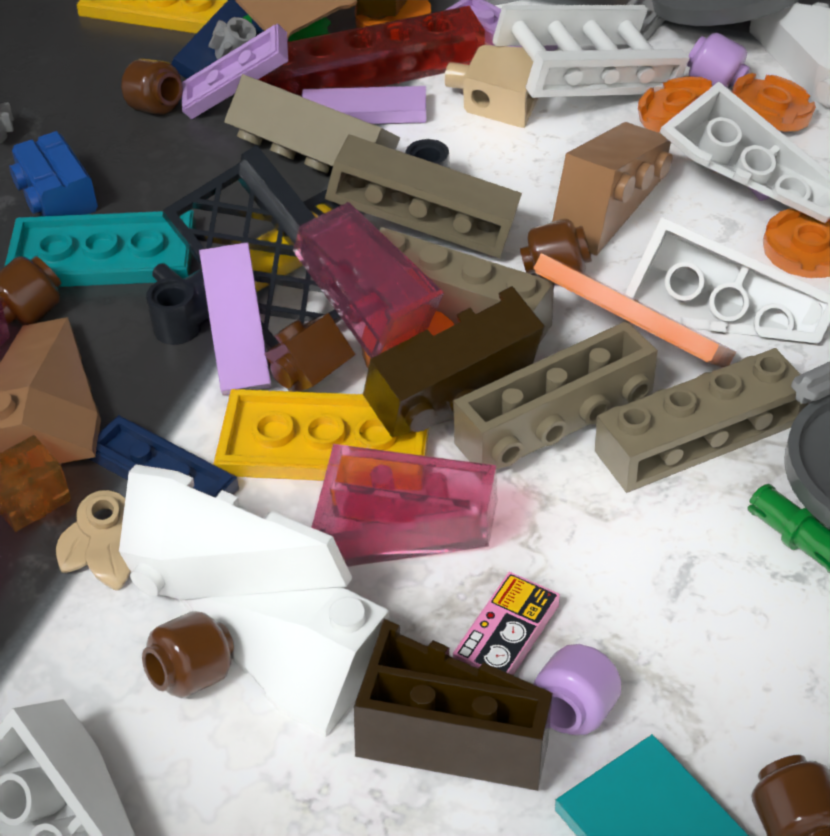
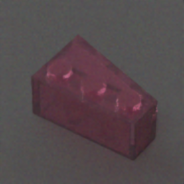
[293,202,444,359]
[311,444,498,567]

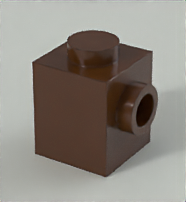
[264,313,356,392]

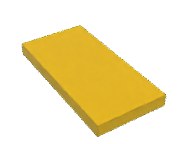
[76,0,228,34]
[213,389,429,485]

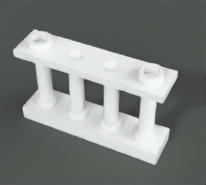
[492,5,689,98]

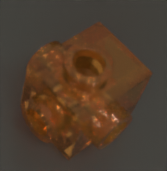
[0,435,71,532]

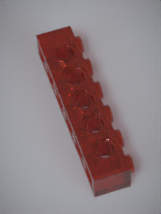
[258,6,485,97]

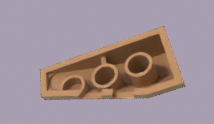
[0,317,101,474]

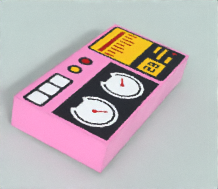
[453,572,560,675]

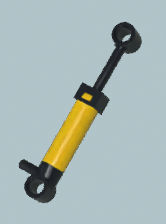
[146,139,450,345]

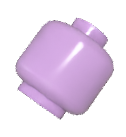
[687,33,750,89]
[533,644,621,735]

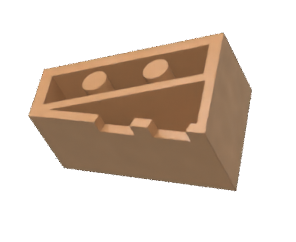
[552,122,673,256]

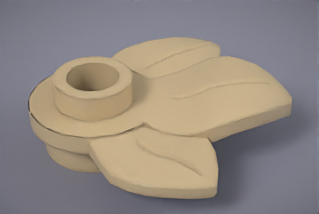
[56,490,131,590]

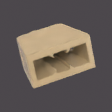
[445,45,539,128]

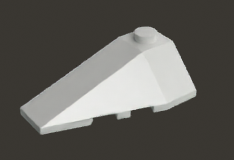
[660,82,830,223]
[625,217,830,344]
[119,465,352,600]
[179,587,390,737]
[0,699,135,836]

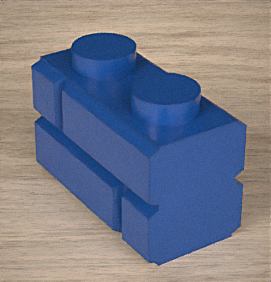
[9,131,98,216]

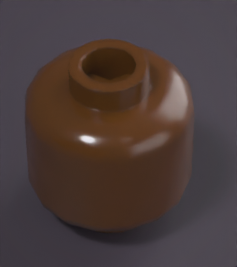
[121,58,183,115]
[520,219,592,285]
[0,256,61,325]
[142,611,234,698]
[751,755,830,836]

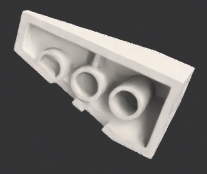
[749,2,830,109]

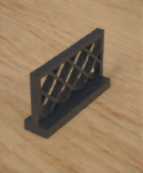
[163,145,373,350]

